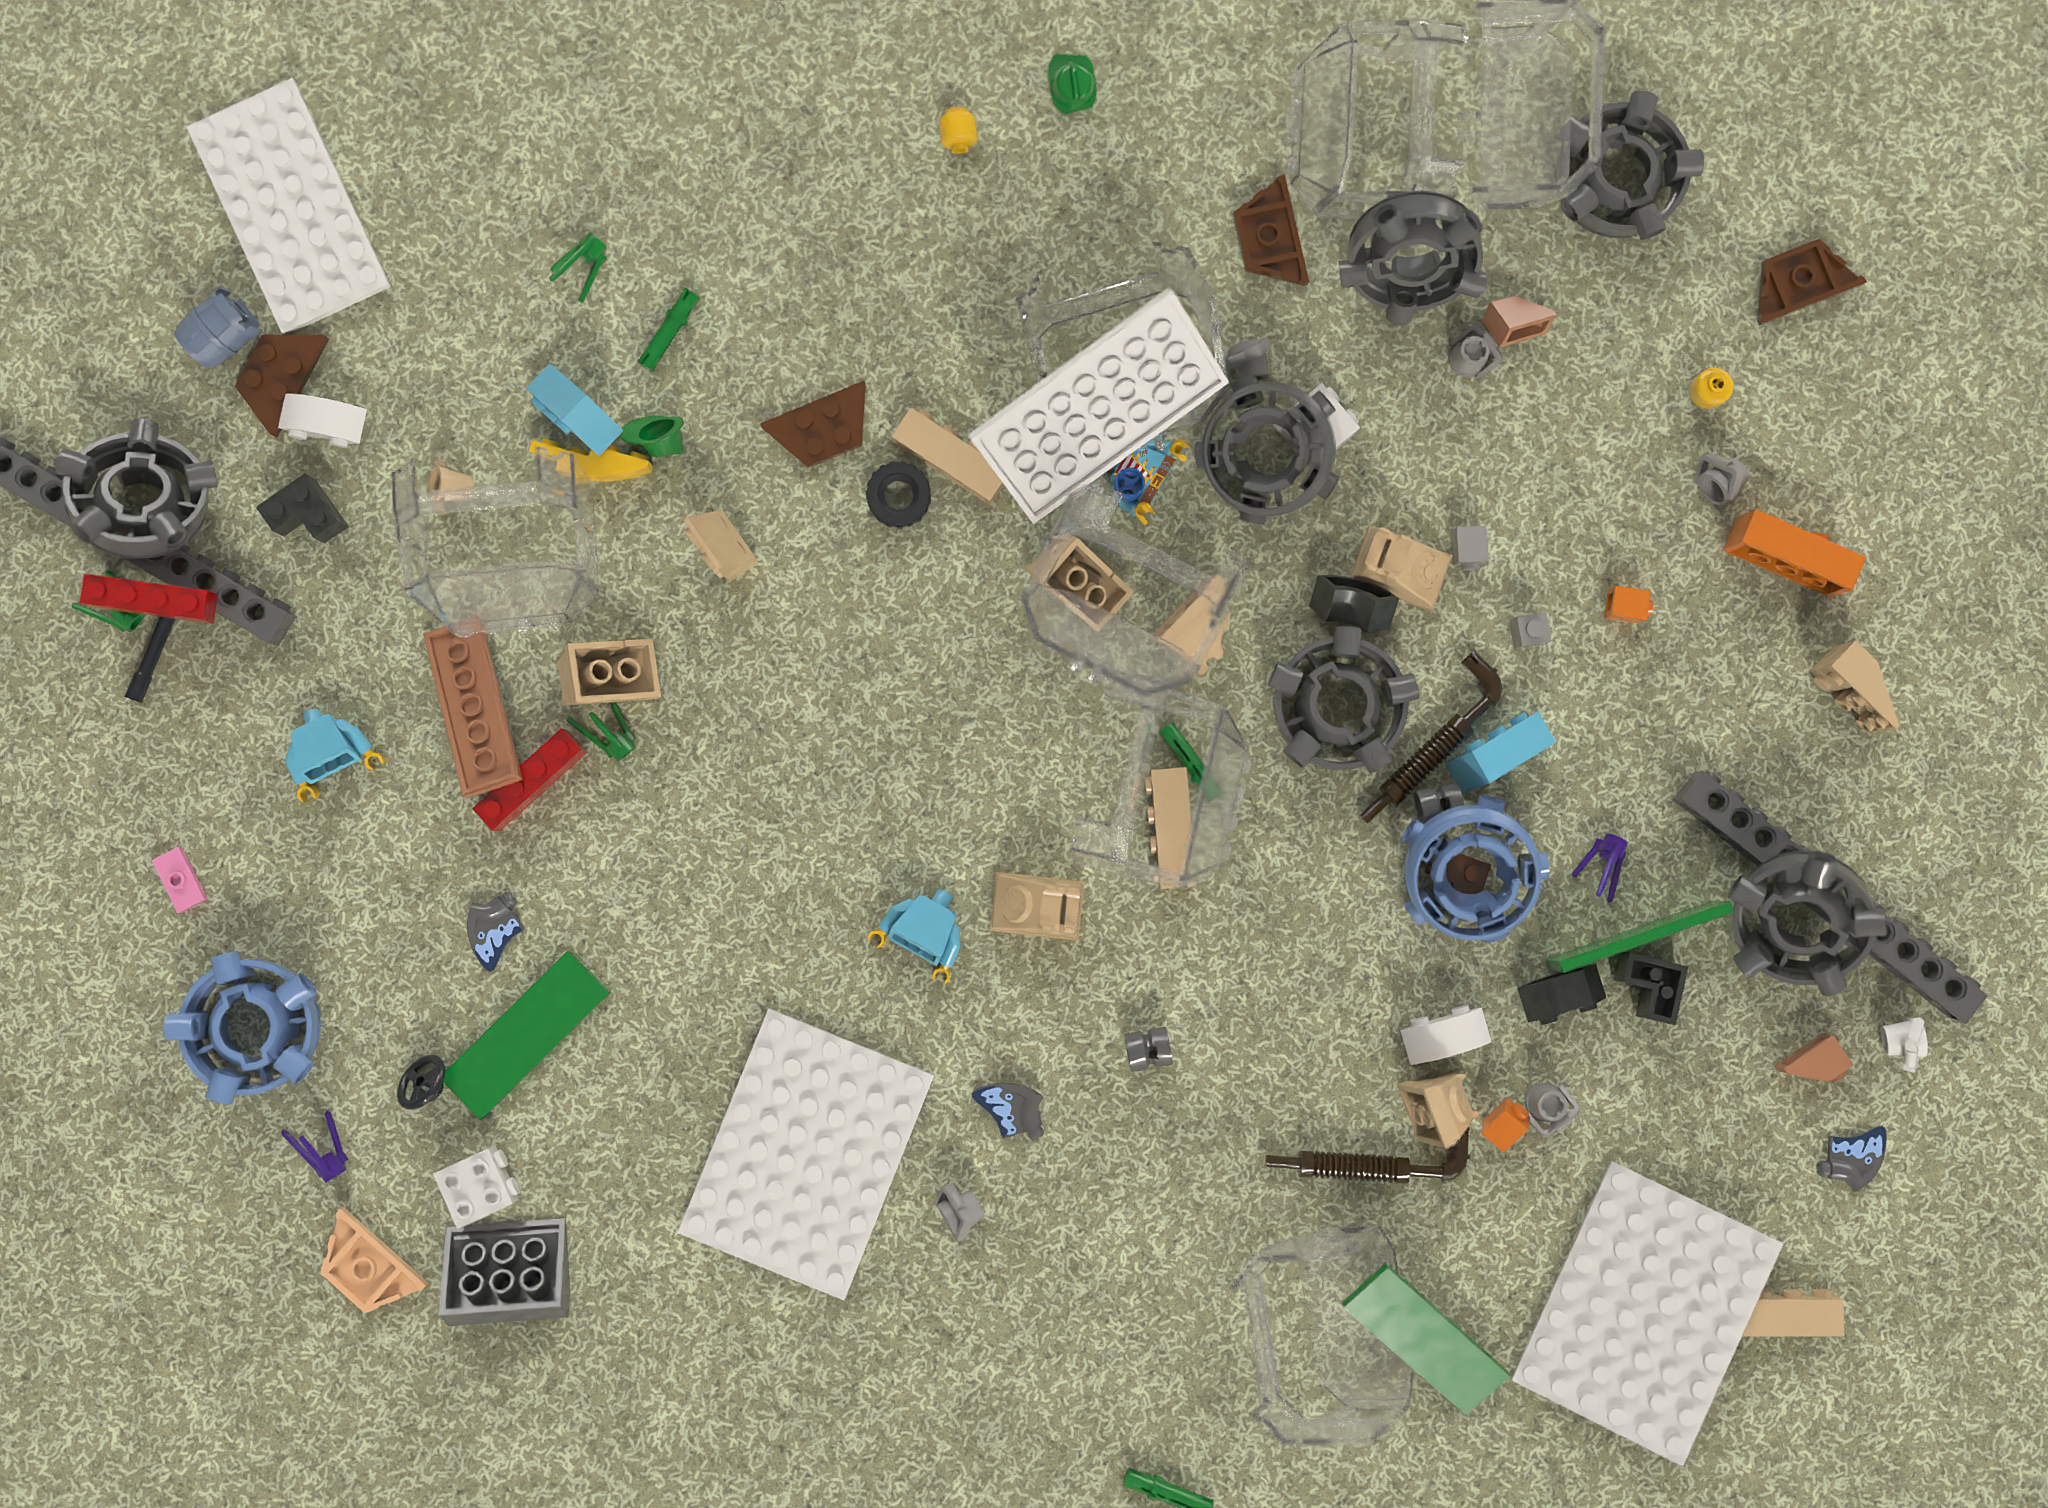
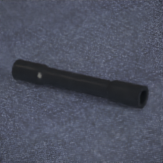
[124,617,176,703]

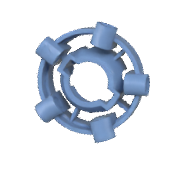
[1401,795,1549,943]
[163,951,321,1104]

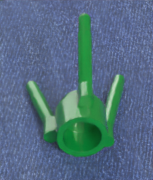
[549,232,607,303]
[71,570,145,632]
[567,702,636,761]

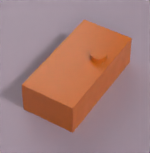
[1723,509,1866,598]

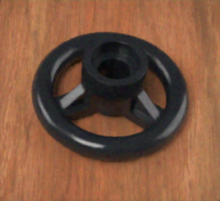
[397,1055,446,1110]

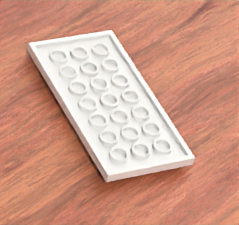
[187,78,391,335]
[968,288,1229,524]

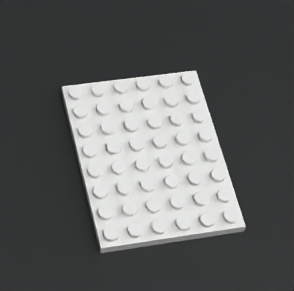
[678,1008,934,1300]
[1511,1161,1783,1467]

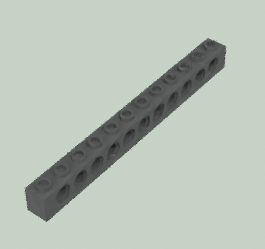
[0,437,297,647]
[1673,771,1988,1024]

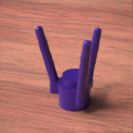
[1572,833,1628,903]
[281,1111,349,1183]

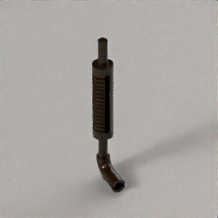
[1359,650,1503,824]
[1265,1127,1470,1184]

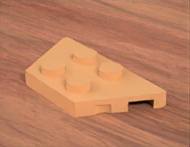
[320,1207,429,1313]

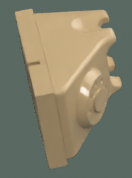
[1350,526,1453,611]
[1025,535,1134,637]
[1148,575,1231,676]
[555,639,661,706]
[990,872,1085,941]
[1397,1072,1479,1148]

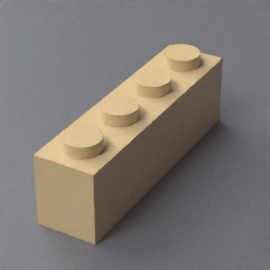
[891,408,1004,505]
[1144,767,1197,889]
[1742,1289,1844,1337]

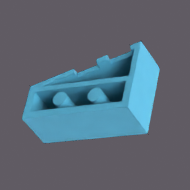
[526,363,623,456]
[1445,712,1556,795]

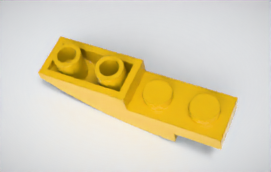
[529,438,654,482]

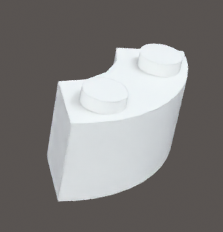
[278,394,367,448]
[1400,1005,1492,1065]

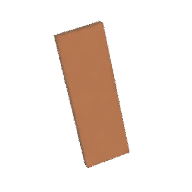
[423,615,523,799]

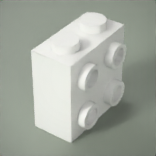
[1273,383,1360,470]
[433,1145,520,1229]

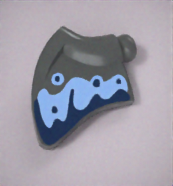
[467,892,525,972]
[972,1083,1044,1140]
[1817,1126,1887,1192]

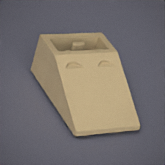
[683,510,759,582]
[1809,640,1900,733]

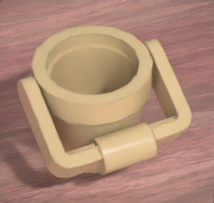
[428,461,474,515]

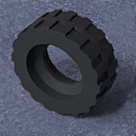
[866,461,931,529]

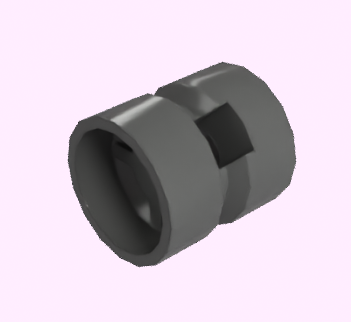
[1414,783,1464,824]
[1124,1027,1173,1072]

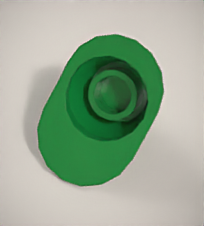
[1048,54,1097,114]
[620,415,684,457]

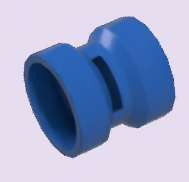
[1114,468,1145,502]

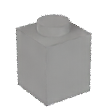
[1451,526,1489,571]
[1509,612,1551,650]

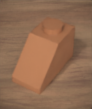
[1481,296,1557,348]
[1774,1033,1854,1082]

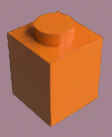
[1604,586,1653,623]
[1481,1097,1530,1153]

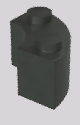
[1309,575,1399,633]
[1517,963,1607,1025]

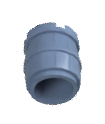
[174,286,263,369]

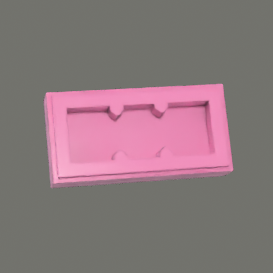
[152,847,208,913]

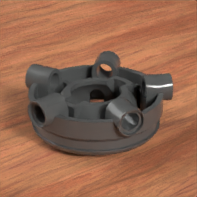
[1555,91,1704,240]
[1338,190,1487,326]
[1195,375,1340,525]
[55,418,218,559]
[1268,627,1419,774]
[1728,851,1887,996]

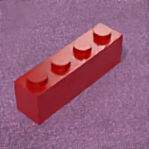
[79,574,218,624]
[472,728,588,832]

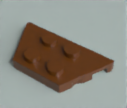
[1233,174,1309,286]
[1757,239,1867,326]
[235,335,329,438]
[760,380,866,468]

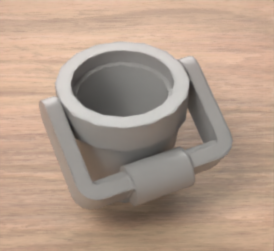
[1449,324,1503,380]
[1218,338,1270,383]
[1694,454,1749,506]
[1525,1083,1580,1137]
[935,1184,985,1241]

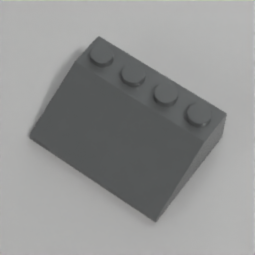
[438,1218,570,1326]

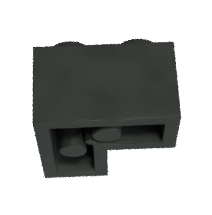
[256,473,349,543]
[1613,952,1689,1025]

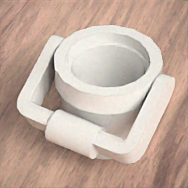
[1880,1018,1928,1073]

